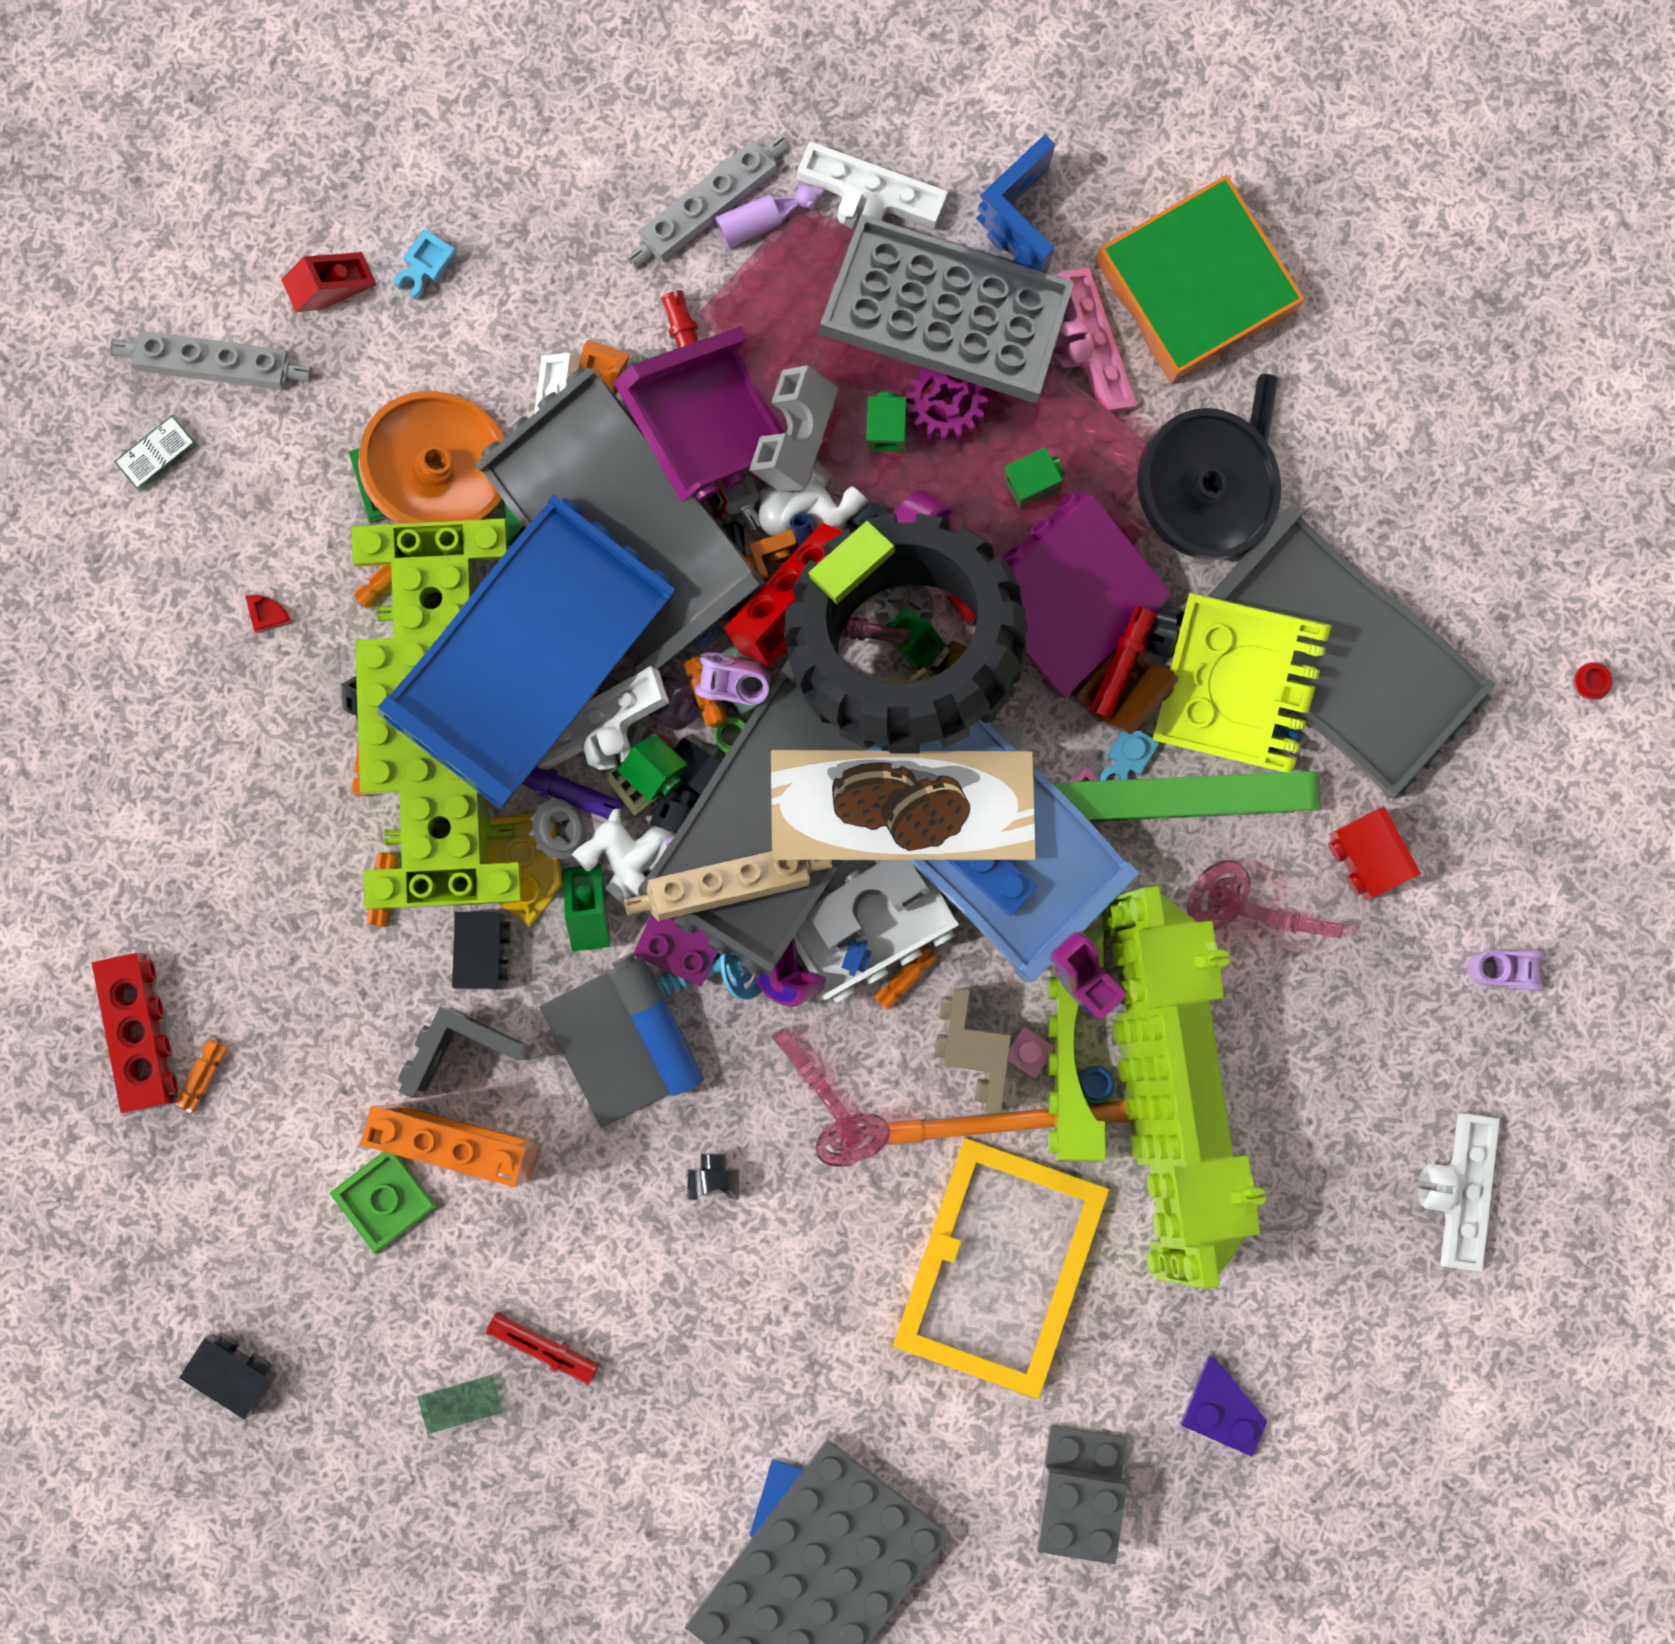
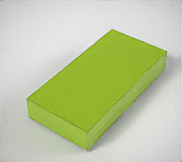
[808,521,895,604]

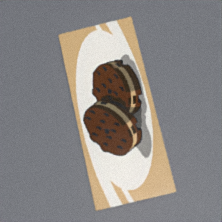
[771,750,1035,860]

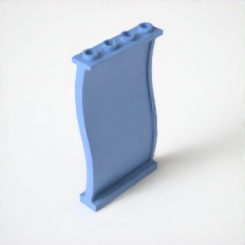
[867,675,1140,982]

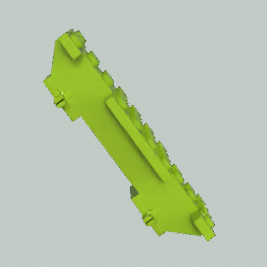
[351,519,522,910]
[1096,886,1267,1289]

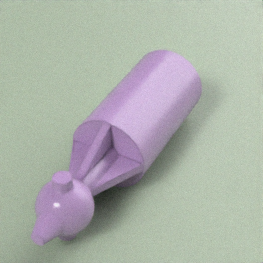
[715,185,824,249]

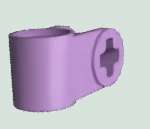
[695,652,771,705]
[1467,950,1544,991]

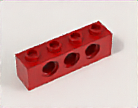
[724,522,843,667]
[91,952,178,1113]

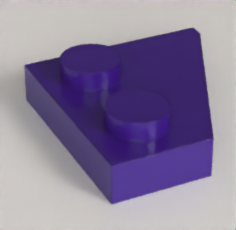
[1180,1355,1267,1457]

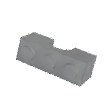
[749,365,839,492]
[808,860,931,954]

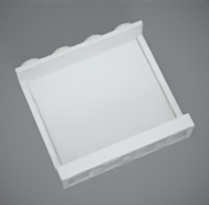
[795,860,959,1003]

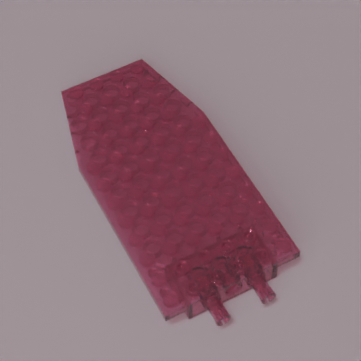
[700,206,1148,560]

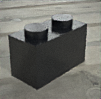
[452,911,511,990]
[179,1333,277,1420]

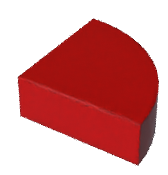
[947,594,977,626]
[245,595,293,633]

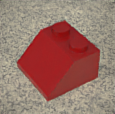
[1328,806,1421,900]

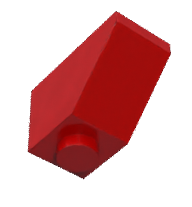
[281,252,377,312]

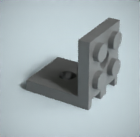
[398,1007,532,1098]

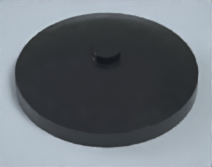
[1137,408,1281,560]

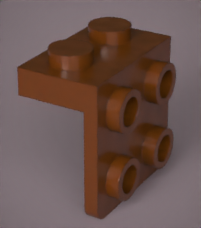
[1071,648,1179,734]

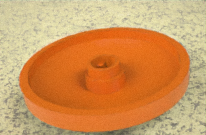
[358,391,505,524]

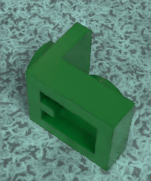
[882,608,947,671]

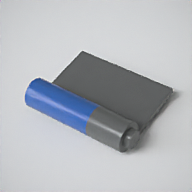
[539,953,704,1128]

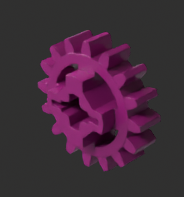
[906,367,988,442]

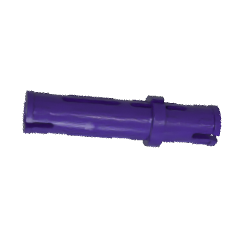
[523,767,623,820]

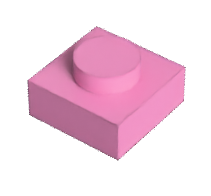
[1008,1026,1055,1079]

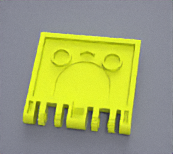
[1153,592,1332,772]

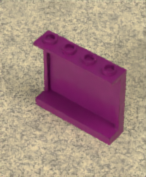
[613,326,784,502]
[1003,491,1172,698]

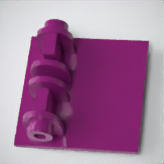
[633,913,718,987]

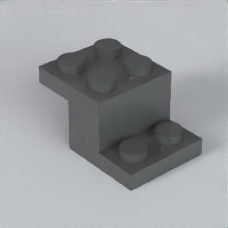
[1036,1425,1127,1565]

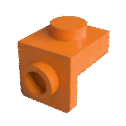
[578,339,630,396]

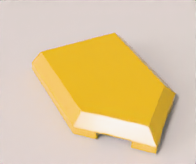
[488,813,563,927]

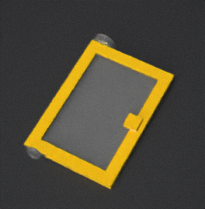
[892,1138,1109,1410]

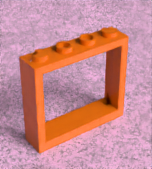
[360,1104,541,1187]

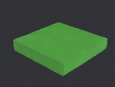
[329,1152,438,1254]

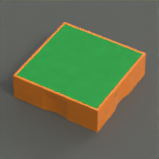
[1095,174,1305,385]

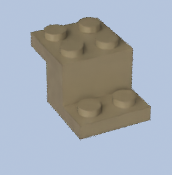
[934,988,1011,1113]

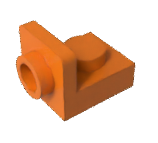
[745,529,798,582]

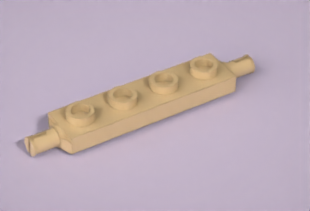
[624,851,832,921]

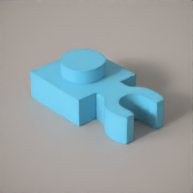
[394,229,456,300]
[1099,731,1159,781]

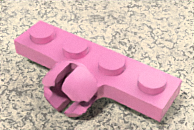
[1051,268,1137,415]

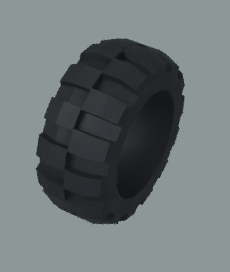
[784,513,1028,754]

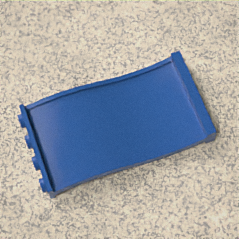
[377,494,676,810]

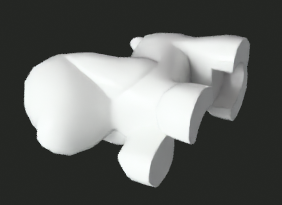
[758,459,869,536]
[571,809,677,906]

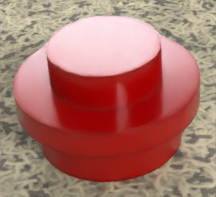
[1573,662,1612,700]

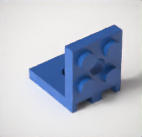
[976,134,1055,273]

